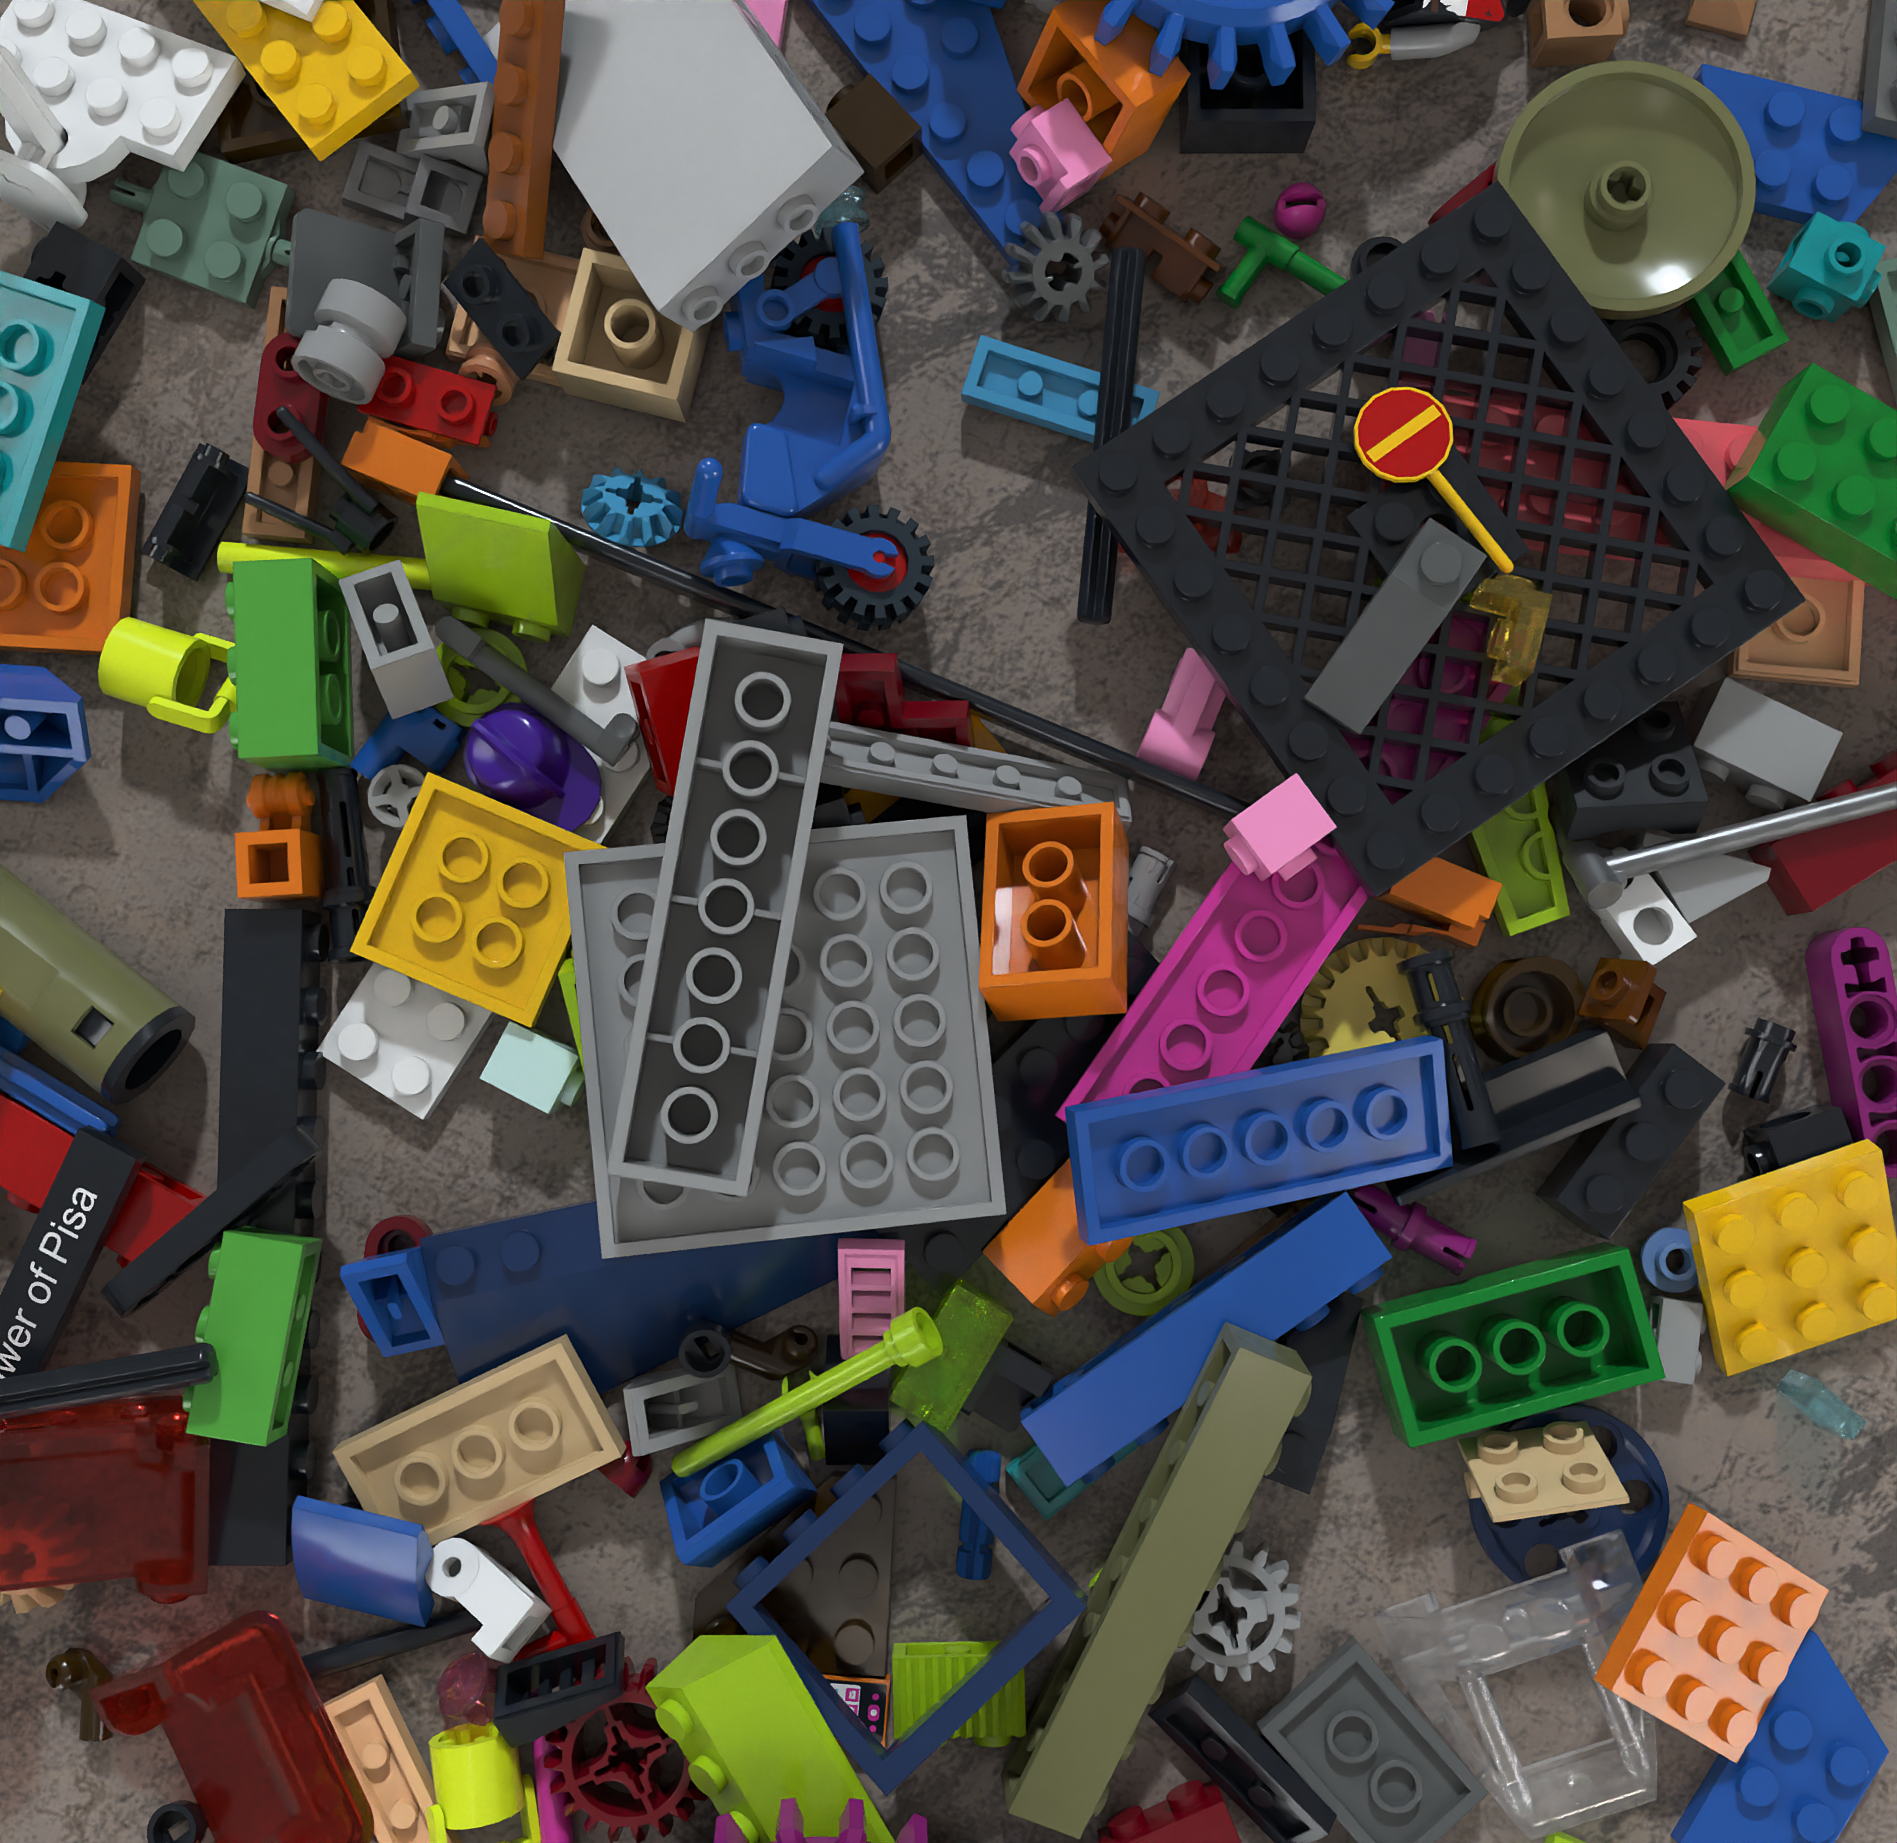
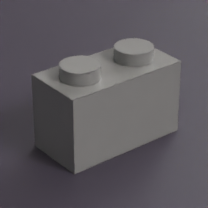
[338,559,454,720]
[1686,677,1843,812]

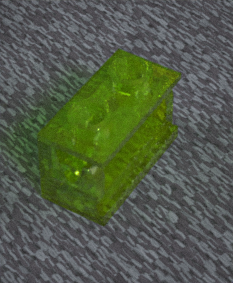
[889,1278,1014,1434]

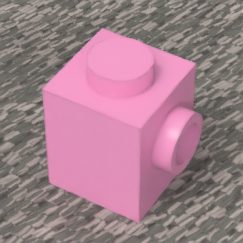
[1223,773,1337,882]

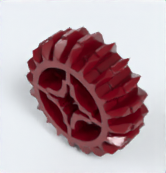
[543,1656,708,1843]

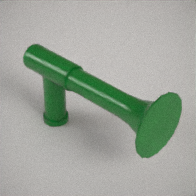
[1216,215,1348,309]

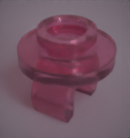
[437,1652,497,1726]

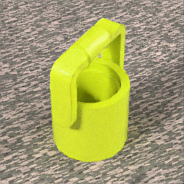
[98,617,237,734]
[426,1719,541,1843]

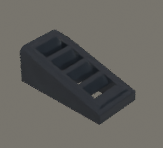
[493,1631,625,1748]

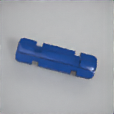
[956,1448,1001,1580]

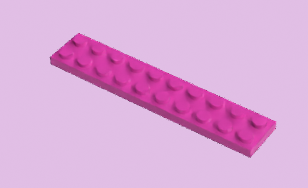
[1055,601,1527,1123]

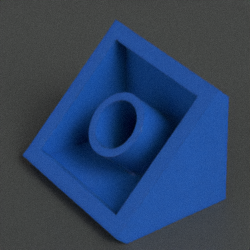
[659,1428,818,1568]

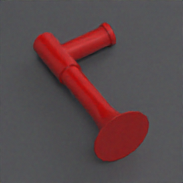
[480,1497,597,1663]

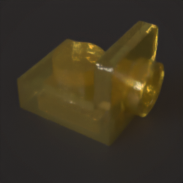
[1469,575,1553,687]

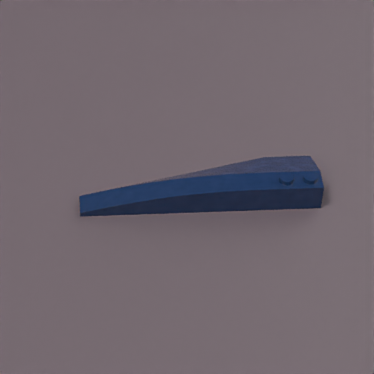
[419,1199,884,1395]

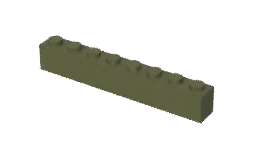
[1000,1321,1313,1839]

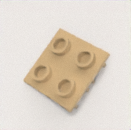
[1457,1421,1629,1523]

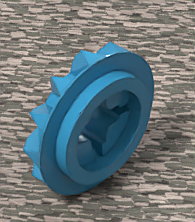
[581,467,684,547]

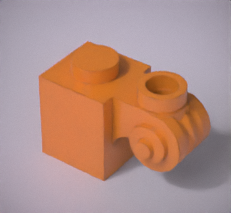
[234,771,325,903]

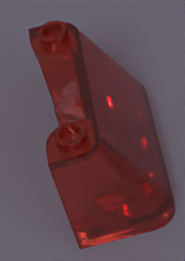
[0,1395,210,1604]
[88,1610,374,1843]

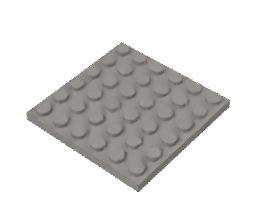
[564,815,1007,1259]

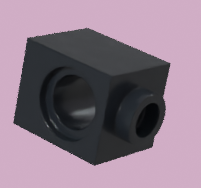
[1743,1105,1854,1178]

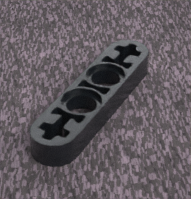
[100,1124,324,1318]

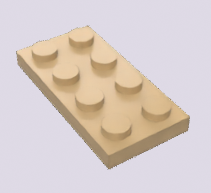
[332,1334,627,1546]

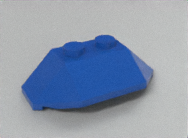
[0,664,92,803]

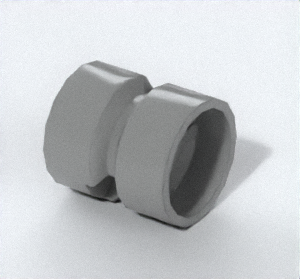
[291,278,407,404]

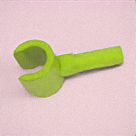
[782,1370,826,1461]

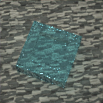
[1777,1369,1867,1440]

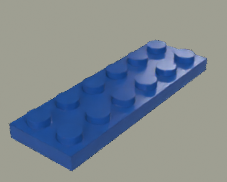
[1064,1035,1453,1246]

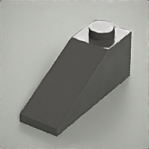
[1303,518,1487,736]

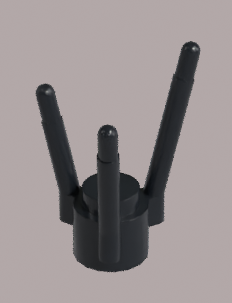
[243,406,398,556]

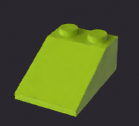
[416,491,587,643]

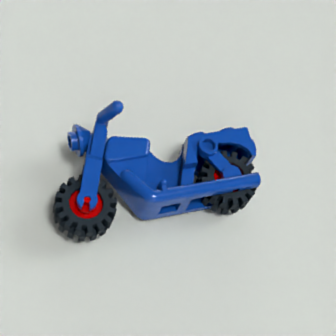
[684,222,935,631]

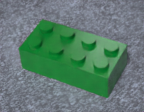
[1724,362,1897,600]
[1360,1242,1666,1448]

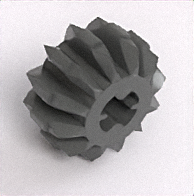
[1001,211,1111,323]

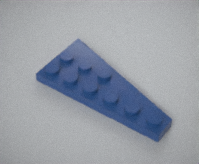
[804,0,1063,266]

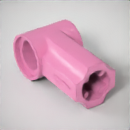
[1136,647,1226,781]

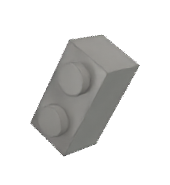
[1648,1294,1707,1385]

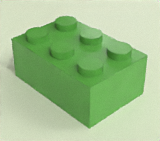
[225,558,355,775]

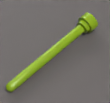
[671,1307,943,1477]

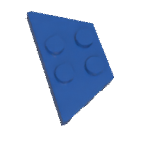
[1693,64,1897,224]
[1670,1629,1889,1843]

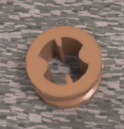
[458,342,519,406]

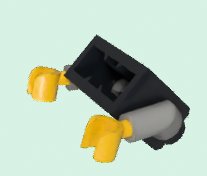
[1346,0,1531,70]

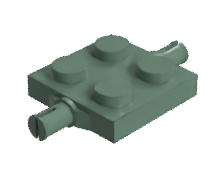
[110,151,296,309]

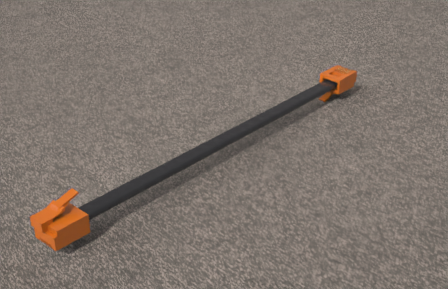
[341,415,1503,949]

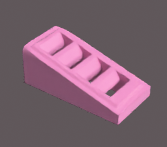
[838,1238,906,1360]

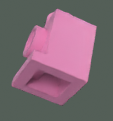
[1009,98,1113,213]

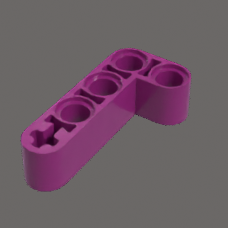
[1805,927,1897,1178]

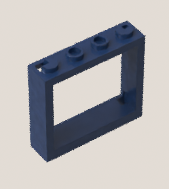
[725,1416,1088,1796]

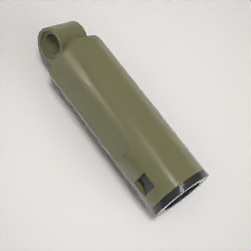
[0,864,196,1106]

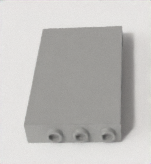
[483,0,864,333]

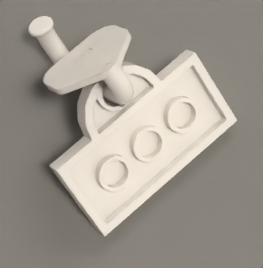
[0,0,246,232]

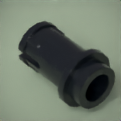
[1728,1018,1797,1104]

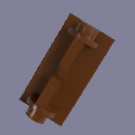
[1099,191,1228,305]

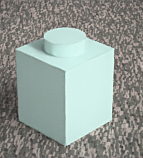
[480,1020,586,1114]

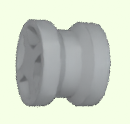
[368,764,427,831]

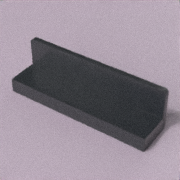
[1384,1024,1644,1206]

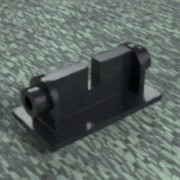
[443,237,561,380]
[140,443,249,582]

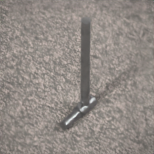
[1548,782,1897,909]

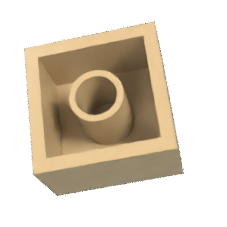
[552,248,713,423]

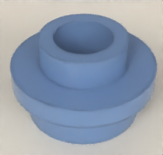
[1639,1227,1699,1293]

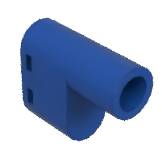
[350,706,468,781]

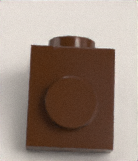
[1578,957,1667,1050]

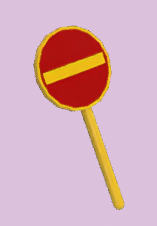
[1353,387,1514,574]

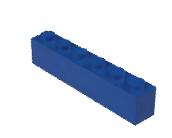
[1020,1190,1392,1487]

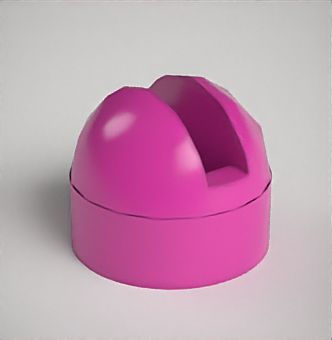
[1273,182,1326,239]

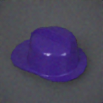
[463,702,602,832]

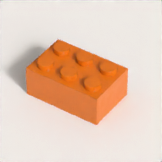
[978,801,1129,1022]

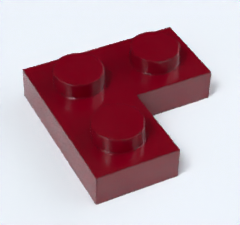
[834,653,975,748]

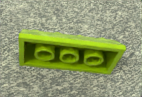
[645,1635,895,1843]

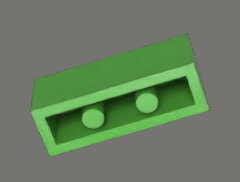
[183,1226,323,1447]

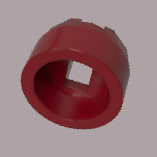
[597,1440,653,1498]

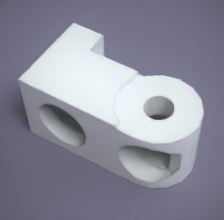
[1574,846,1697,965]
[425,1538,552,1664]

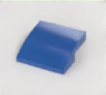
[291,1495,435,1627]

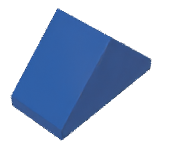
[340,1246,446,1357]

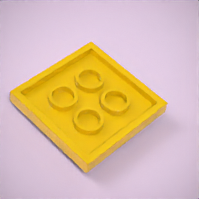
[350,772,607,1028]
[1682,1139,1897,1377]

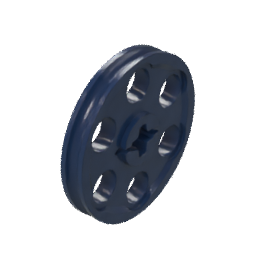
[1468,1403,1670,1603]

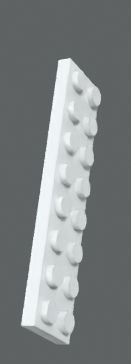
[316,625,652,1120]

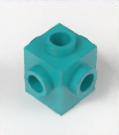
[1766,211,1887,323]

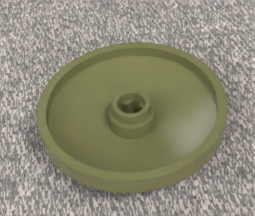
[1492,60,1756,320]

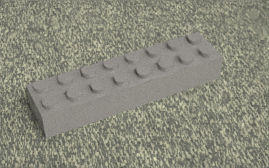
[606,618,844,1197]

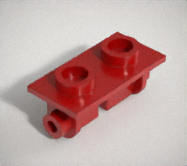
[357,355,498,447]

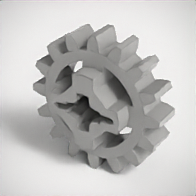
[1174,1532,1302,1682]

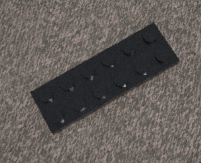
[875,930,1160,1296]

